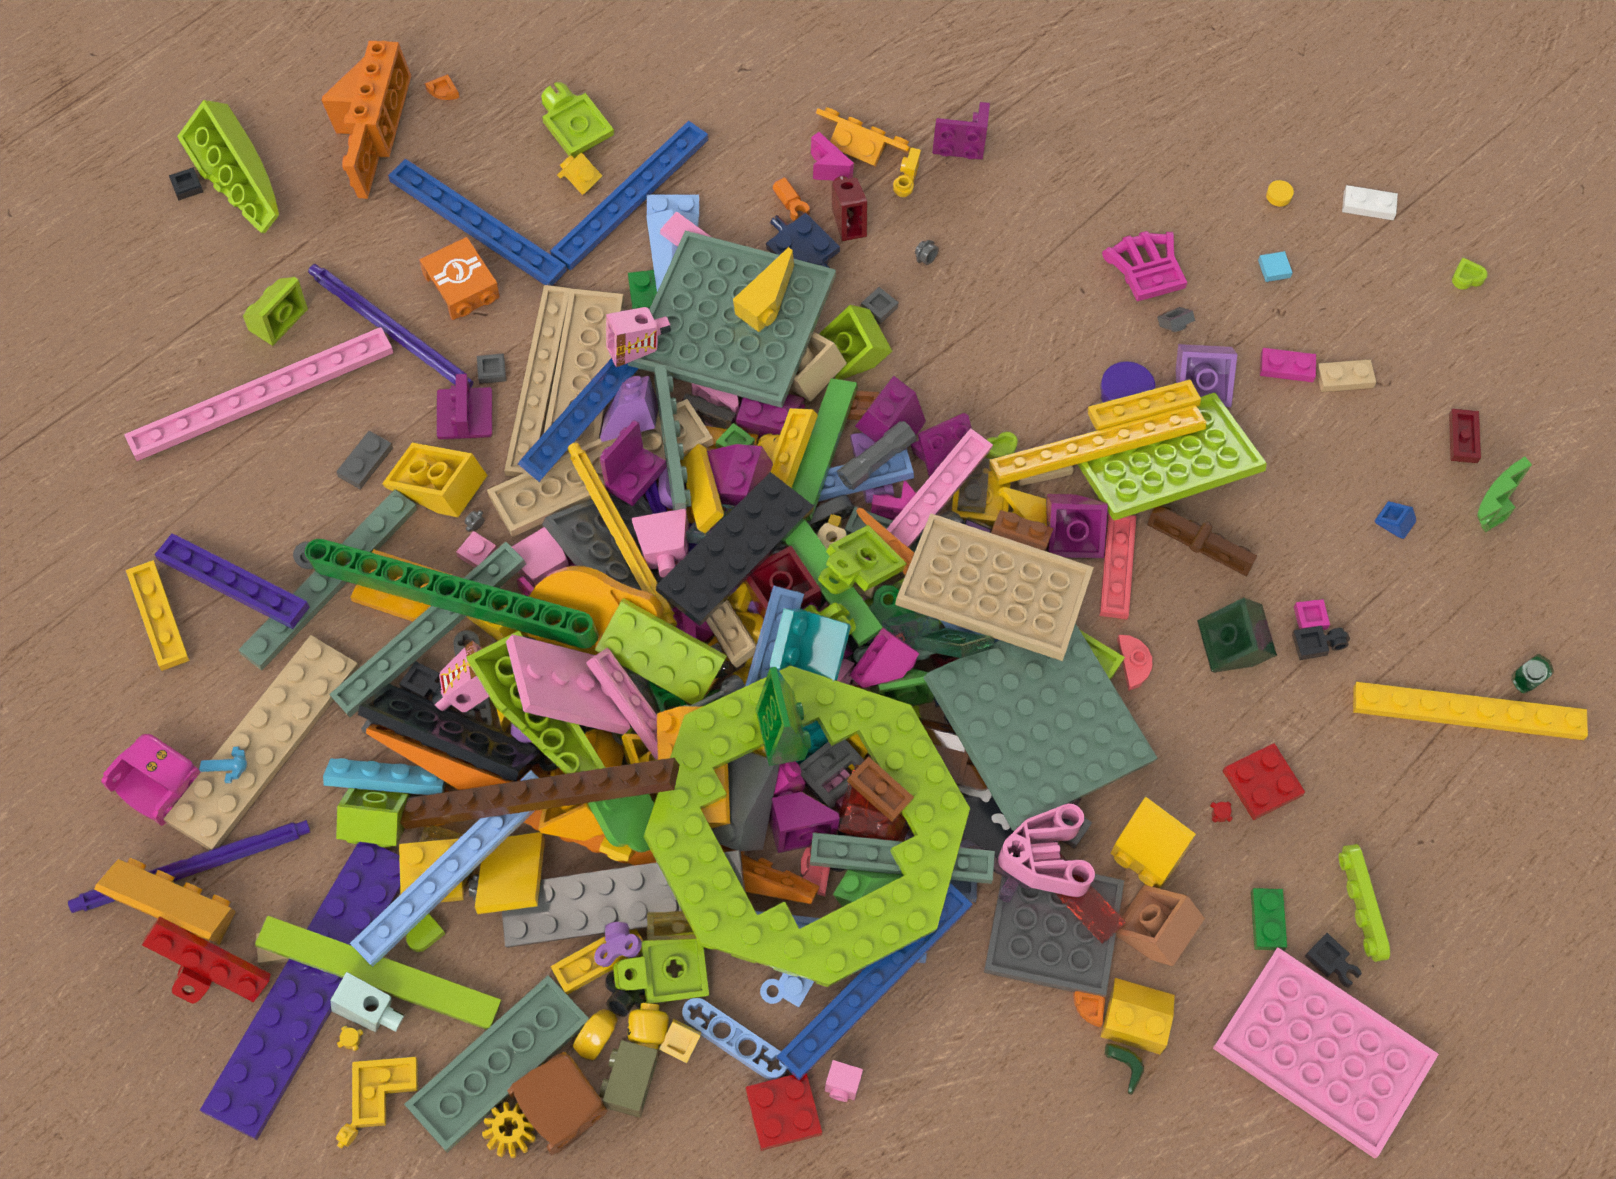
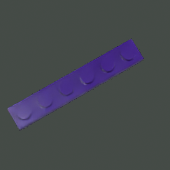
[154,533,310,629]

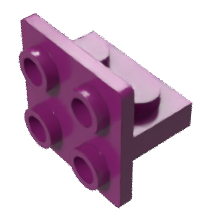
[437,374,493,440]
[911,413,972,478]

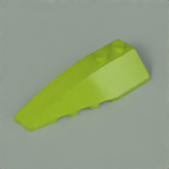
[177,100,279,233]
[466,631,606,774]

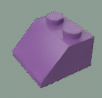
[1175,344,1237,407]
[600,376,658,442]

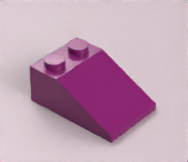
[707,444,773,510]

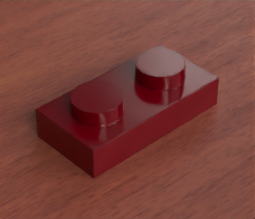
[1449,409,1481,464]

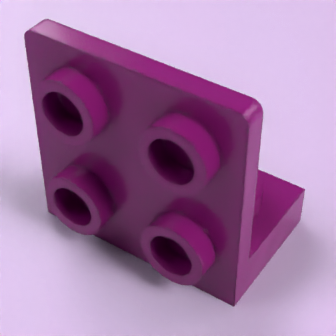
[932,102,990,160]
[600,420,667,506]

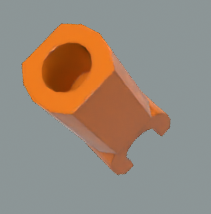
[773,178,810,221]

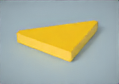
[998,487,1047,526]

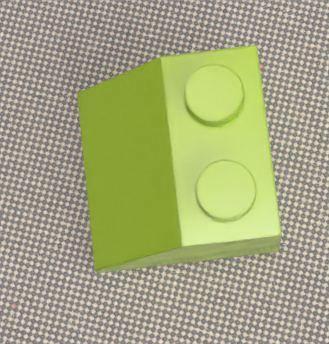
[243,277,308,346]
[819,305,892,380]
[336,788,411,847]

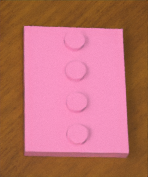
[506,634,630,735]

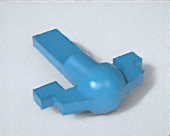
[199,746,247,783]

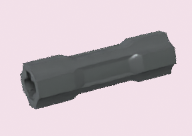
[837,421,917,490]

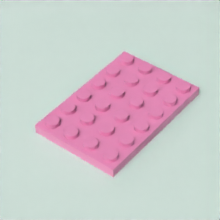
[1213,948,1439,1159]

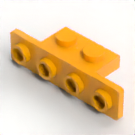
[816,107,911,167]

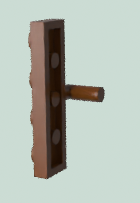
[1147,506,1257,577]

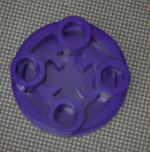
[1100,361,1155,403]

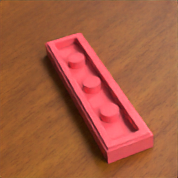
[1099,513,1136,619]

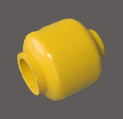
[627,1003,669,1050]

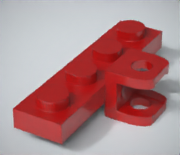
[142,916,271,1004]

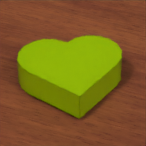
[1452,258,1488,290]
[985,432,1018,459]
[406,913,445,952]

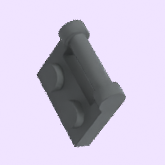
[799,739,865,809]

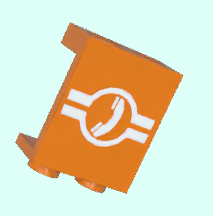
[419,237,500,320]

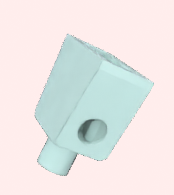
[331,972,405,1032]

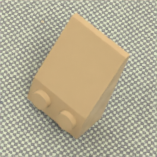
[790,331,847,402]

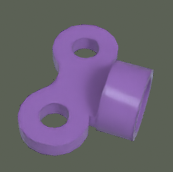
[594,922,642,967]

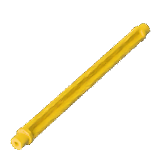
[567,443,677,627]

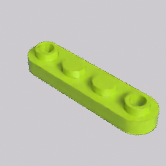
[1338,844,1390,962]

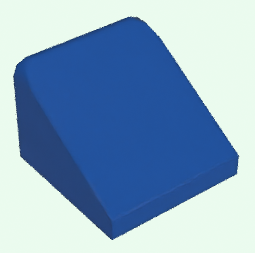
[1375,501,1416,539]

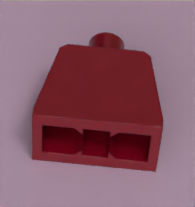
[832,176,867,241]

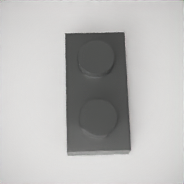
[336,431,393,490]

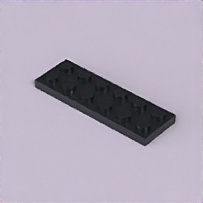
[656,472,814,626]
[358,684,543,782]

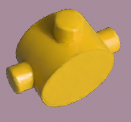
[337,1026,363,1051]
[336,1123,358,1148]

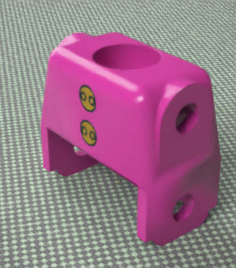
[101,734,201,826]

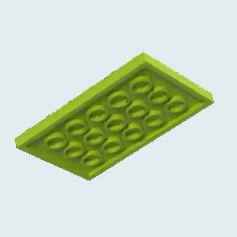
[1077,392,1267,521]

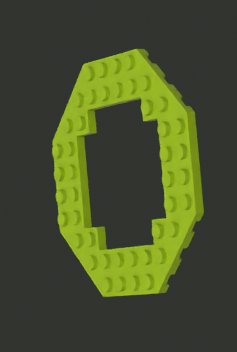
[644,666,970,987]

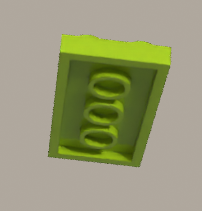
[595,598,727,705]

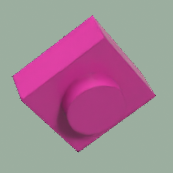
[1293,599,1330,630]

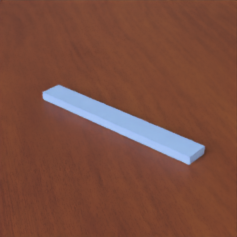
[350,771,538,967]

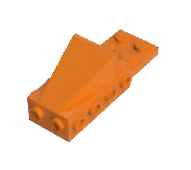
[321,41,411,199]

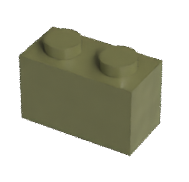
[599,1040,659,1118]

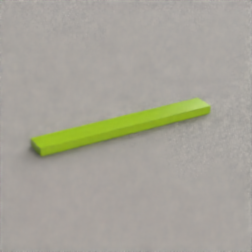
[255,916,501,1030]

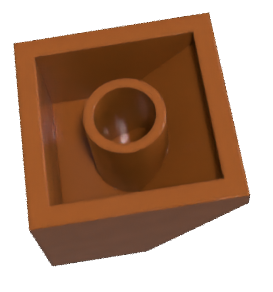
[991,510,1054,551]

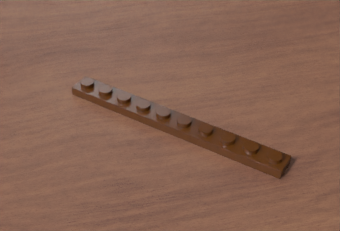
[400,757,680,829]

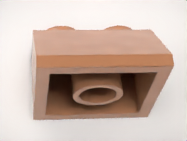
[1116,885,1205,966]

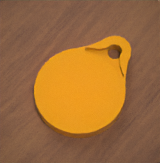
[525,566,663,655]

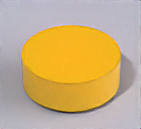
[1266,180,1294,207]

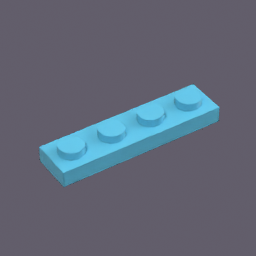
[323,758,447,795]

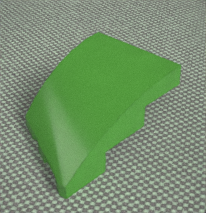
[1477,457,1532,532]

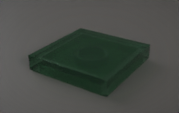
[912,628,994,658]

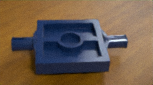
[766,213,840,268]

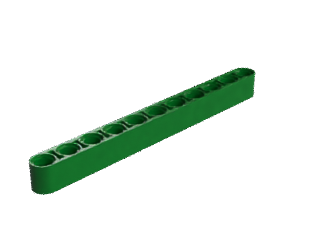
[305,539,599,649]

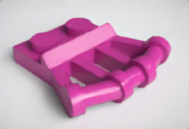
[1102,231,1187,302]

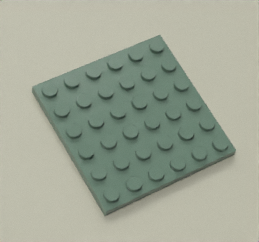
[628,230,836,408]
[923,624,1158,831]

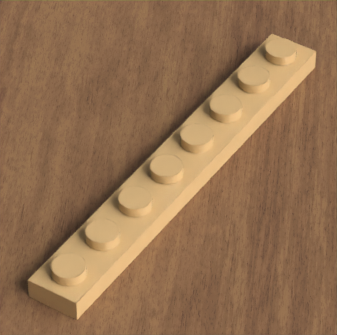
[504,285,570,477]

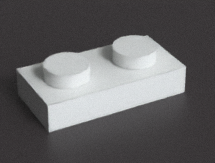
[1342,185,1398,220]

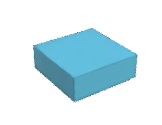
[1258,251,1293,282]

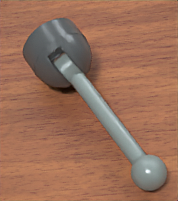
[684,675,745,706]

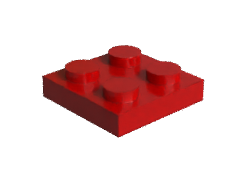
[1223,743,1305,821]
[745,1073,822,1151]

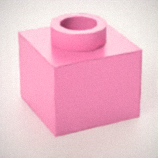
[825,1060,863,1102]

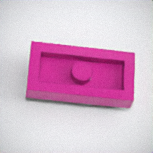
[1260,348,1316,382]

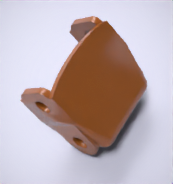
[507,1052,608,1156]

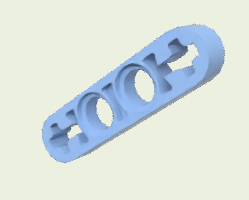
[682,998,787,1080]

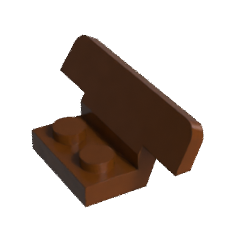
[918,717,988,791]

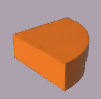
[425,74,459,100]
[1073,991,1105,1027]

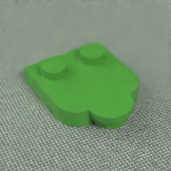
[588,794,654,852]

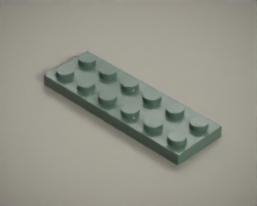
[404,975,589,1153]

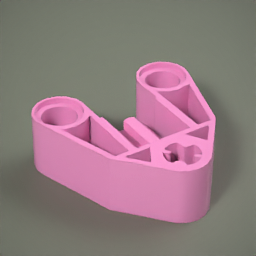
[998,804,1095,897]

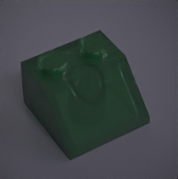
[1197,598,1277,673]

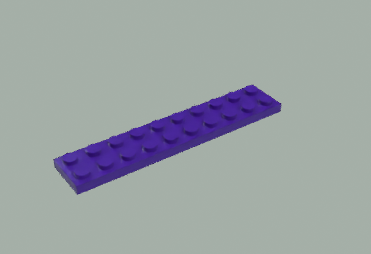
[200,842,400,1140]

